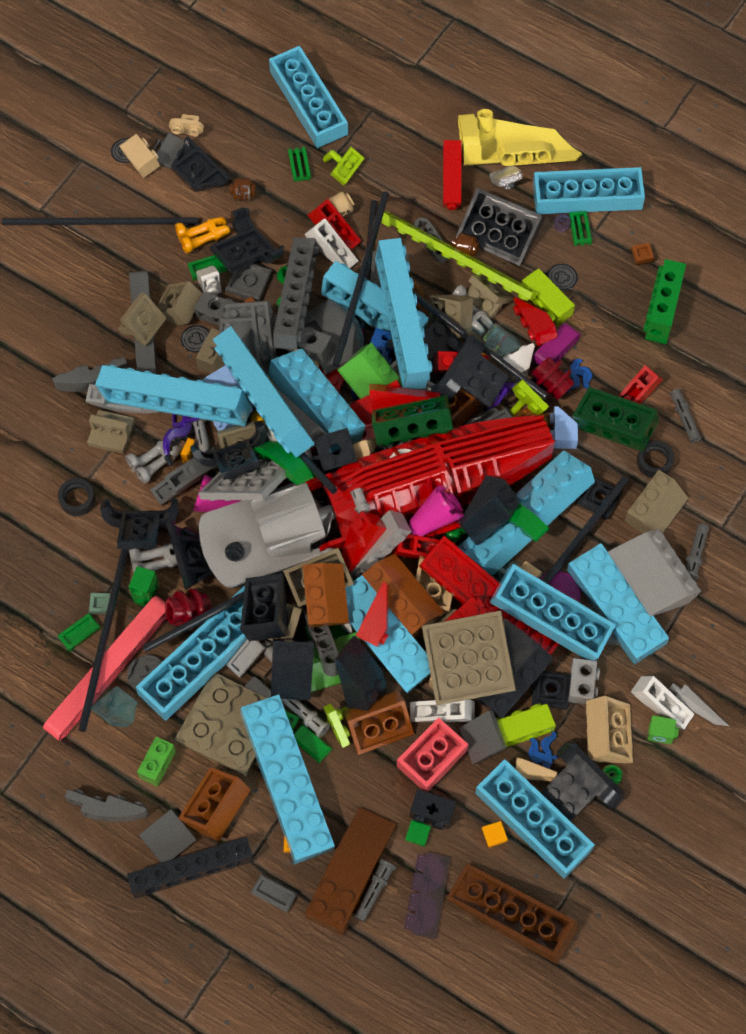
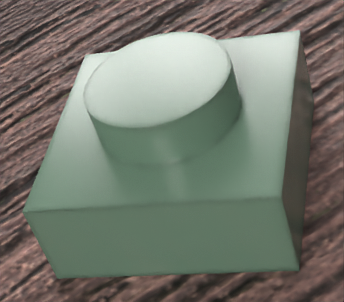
[89,593,110,614]

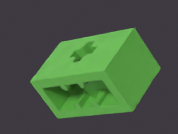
[137,737,176,787]

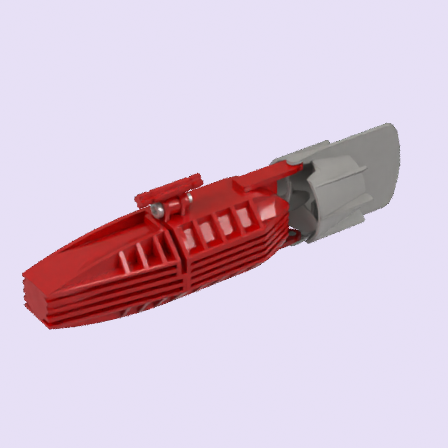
[199,416,555,588]

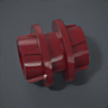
[532,356,574,400]
[165,588,211,627]

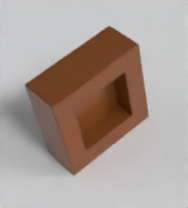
[631,243,654,265]

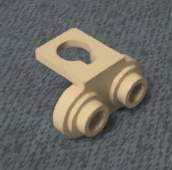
[169,114,204,137]

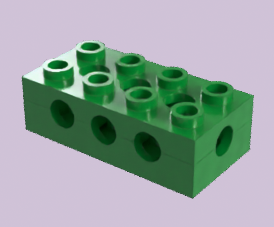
[643,259,686,344]

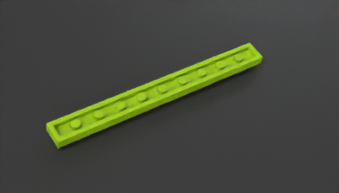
[381,211,538,301]

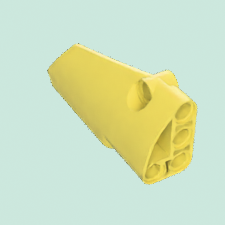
[458,109,582,166]

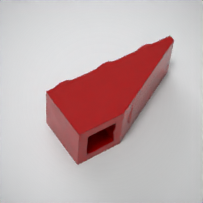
[513,297,558,346]

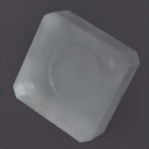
[489,166,523,190]

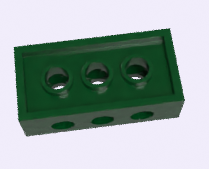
[572,387,659,452]
[372,395,453,446]

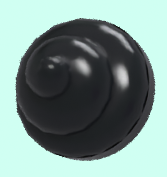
[225,541,245,562]

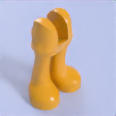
[175,217,230,254]

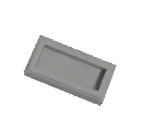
[226,639,266,678]

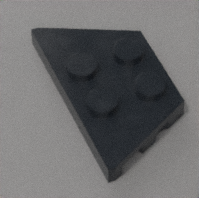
[171,136,232,192]
[166,519,213,590]

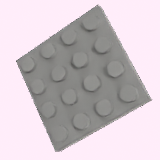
[199,453,287,502]

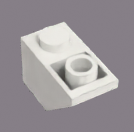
[196,266,222,295]
[500,343,535,383]

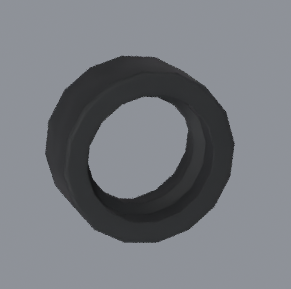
[637,440,674,478]
[58,478,95,516]

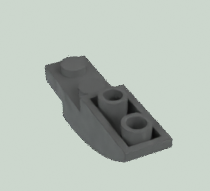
[52,357,128,392]
[150,447,218,506]
[65,789,149,822]

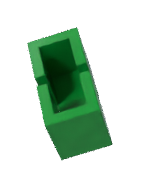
[129,566,159,606]

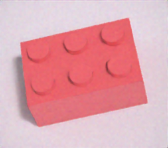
[397,717,468,792]

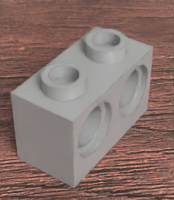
[568,658,600,704]

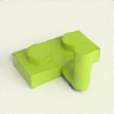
[323,147,364,186]
[509,380,549,417]
[323,704,350,748]

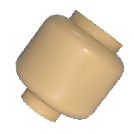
[329,192,355,217]

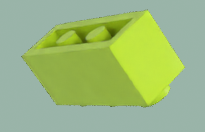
[522,268,575,326]
[496,704,556,747]

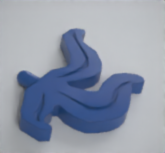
[565,359,592,394]
[528,731,558,769]

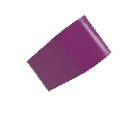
[532,323,581,365]

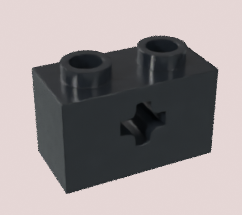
[410,789,456,830]

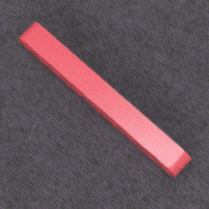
[43,595,167,741]

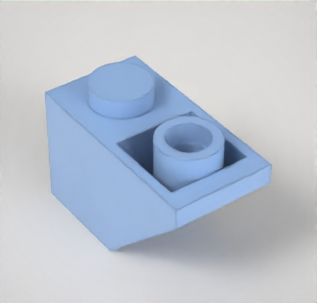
[550,406,578,449]

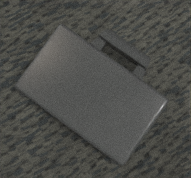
[152,133,185,168]

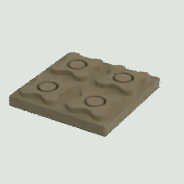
[422,611,516,706]
[174,673,267,777]

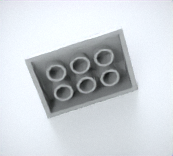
[608,529,701,616]

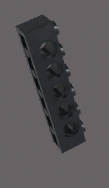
[127,837,254,899]

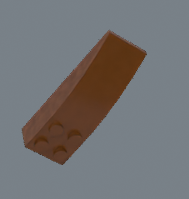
[305,807,396,936]
[446,863,578,965]

